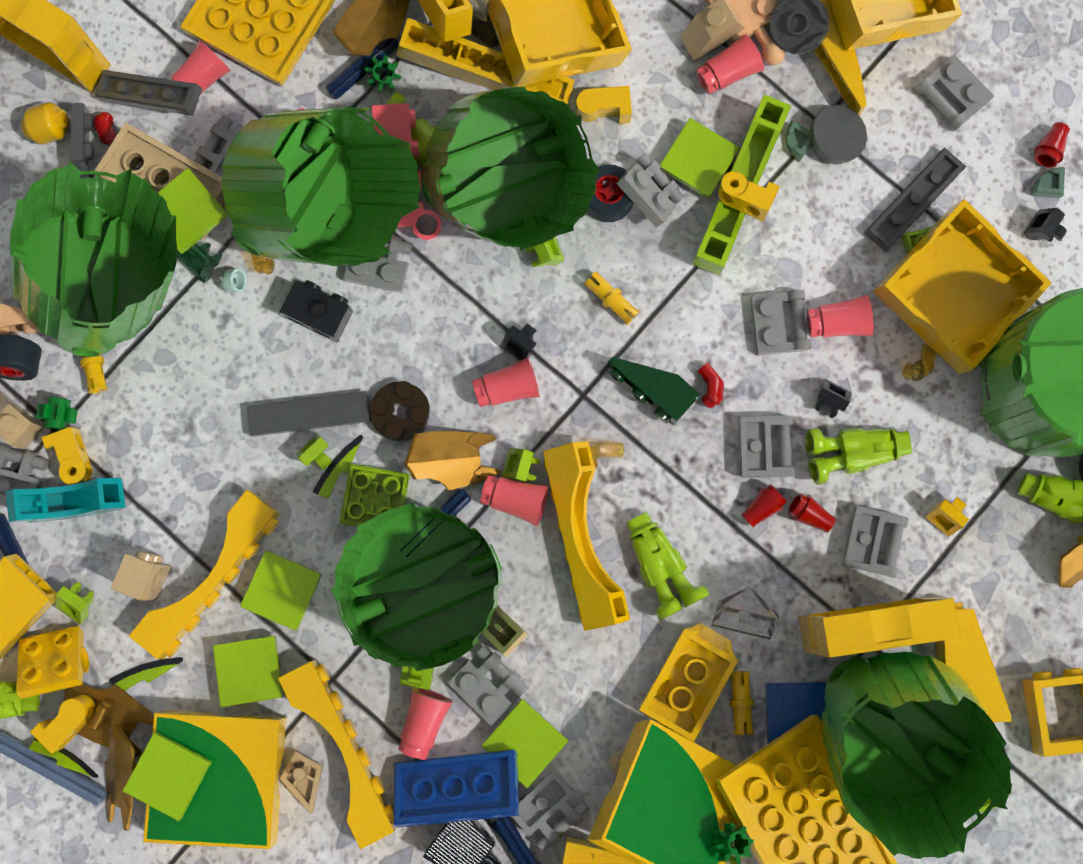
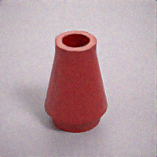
[1034,122,1070,168]
[741,484,787,528]
[788,493,836,533]

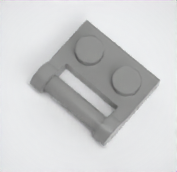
[915,54,994,131]
[750,290,811,356]
[738,416,795,478]
[842,505,909,578]

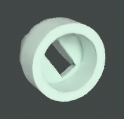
[221,268,247,293]

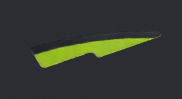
[313,435,363,499]
[109,657,183,691]
[29,738,98,778]

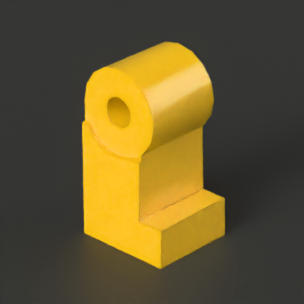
[576,85,632,124]
[718,171,780,222]
[41,427,93,485]
[30,694,96,754]

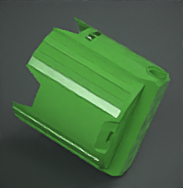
[420,86,601,251]
[222,107,420,266]
[10,161,177,357]
[978,288,1083,458]
[331,503,502,671]
[821,651,1012,859]

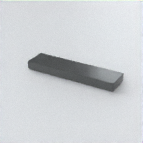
[94,70,202,116]
[864,147,967,252]
[247,391,371,437]

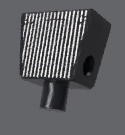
[423,820,500,864]

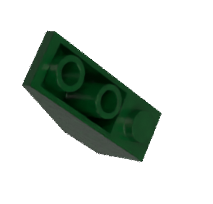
[607,357,701,425]

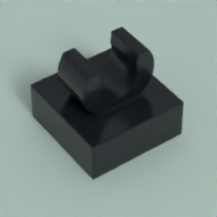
[1023,207,1067,242]
[500,323,537,361]
[815,379,851,419]

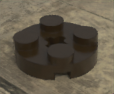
[370,381,430,442]

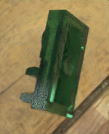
[177,243,222,283]

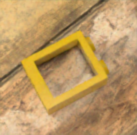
[1022,668,1083,757]

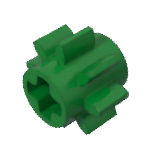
[364,55,402,93]
[36,397,78,430]
[711,823,754,864]

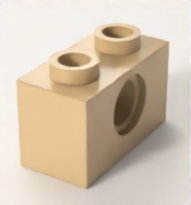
[110,550,171,600]

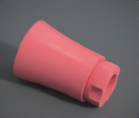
[696,34,764,95]
[171,40,231,95]
[807,295,874,338]
[472,357,540,407]
[480,475,549,526]
[398,687,453,760]

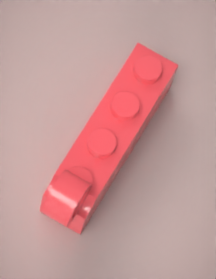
[372,103,442,240]

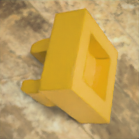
[925,497,969,537]

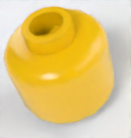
[21,102,69,145]

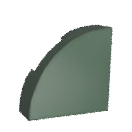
[786,120,812,162]
[1031,167,1065,198]

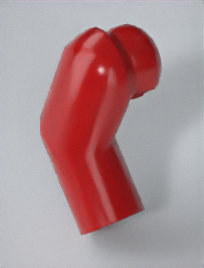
[93,112,118,146]
[697,362,724,408]

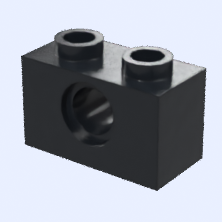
[279,280,353,343]

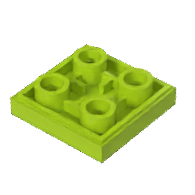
[660,118,740,199]
[154,168,229,254]
[339,464,410,527]
[240,550,323,631]
[213,636,284,707]
[481,699,569,788]
[123,732,212,821]

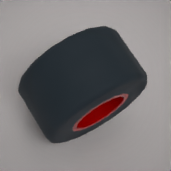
[587,165,634,222]
[0,334,42,381]

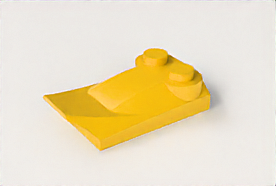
[638,623,739,742]

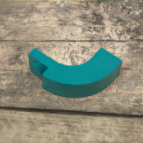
[5,478,126,523]

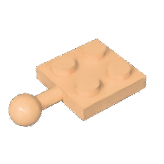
[705,0,785,66]

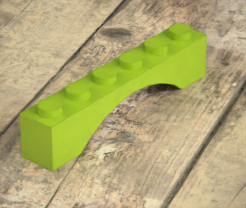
[692,94,792,276]

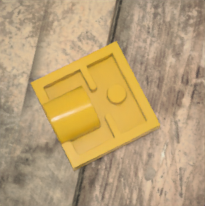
[16,626,89,699]

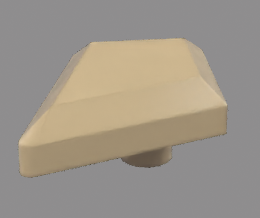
[280,750,323,813]

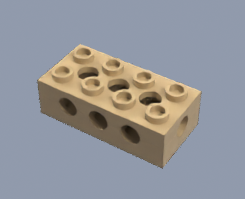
[94,122,225,241]

